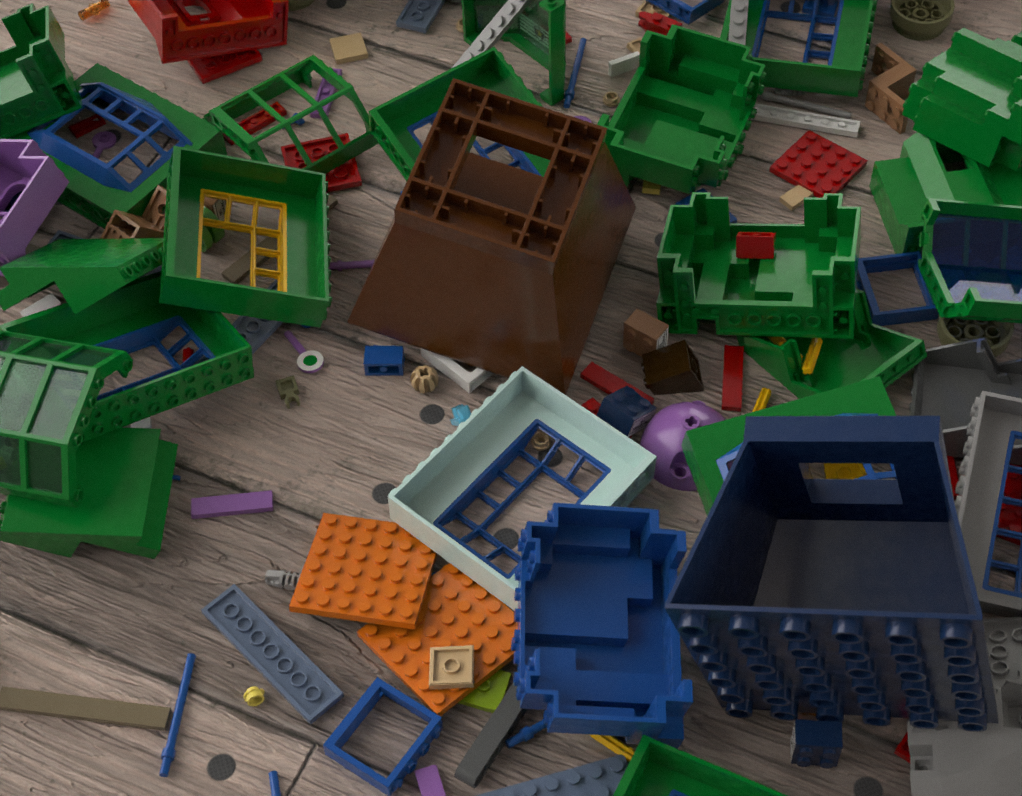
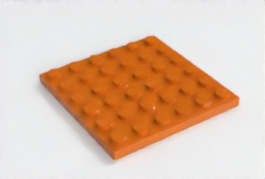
[289,513,437,630]
[357,563,518,717]

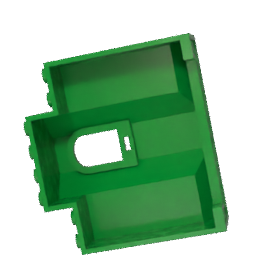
[869,132,1022,254]

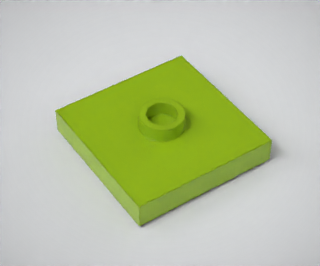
[458,670,512,713]

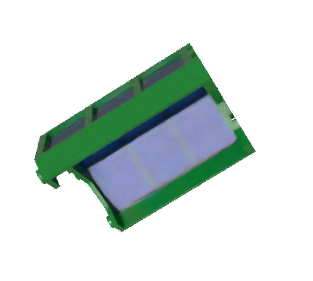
[918,198,1022,324]

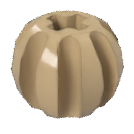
[410,365,439,394]

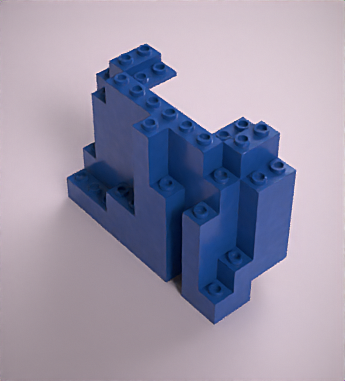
[511,503,693,749]

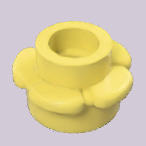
[243,686,265,706]

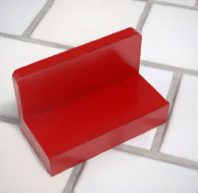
[736,232,776,259]

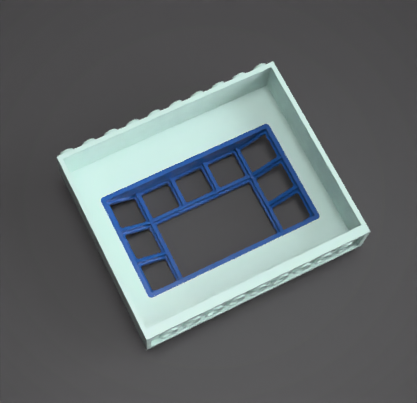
[388,366,657,611]

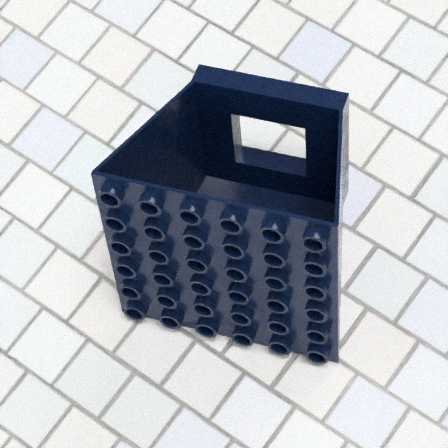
[664,416,999,732]

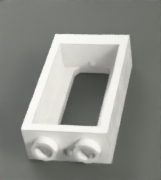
[421,348,494,393]

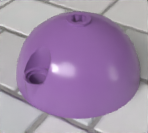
[640,400,734,491]

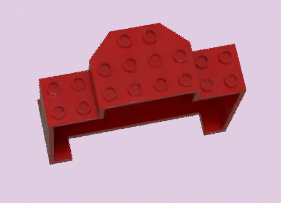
[128,0,289,64]

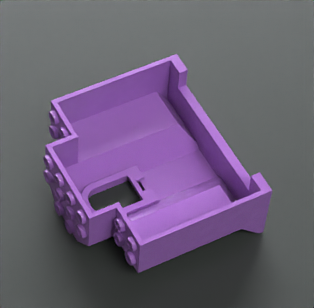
[0,139,69,276]

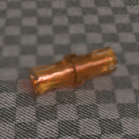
[78,0,110,21]

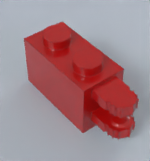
[638,11,683,35]

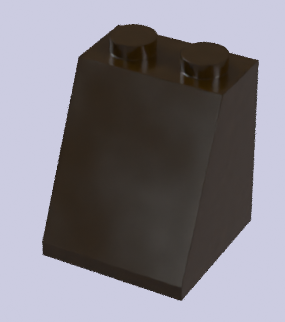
[641,340,704,395]

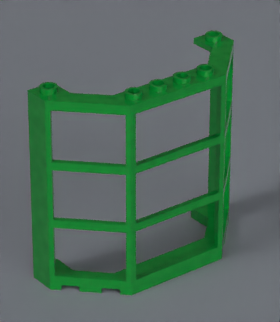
[202,55,379,174]

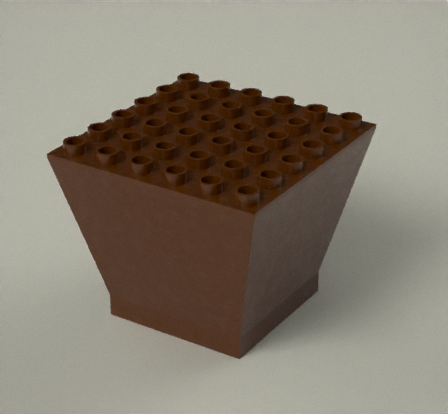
[347,78,636,395]

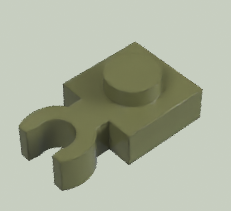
[275,375,300,409]

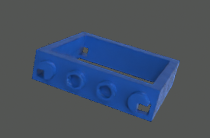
[646,0,725,25]
[856,251,939,326]
[323,677,443,796]

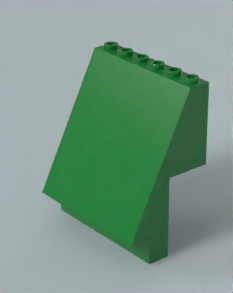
[0,238,163,314]
[736,289,927,399]
[0,424,178,559]

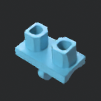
[450,404,471,426]

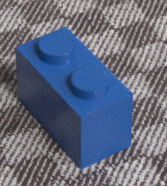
[363,345,405,376]

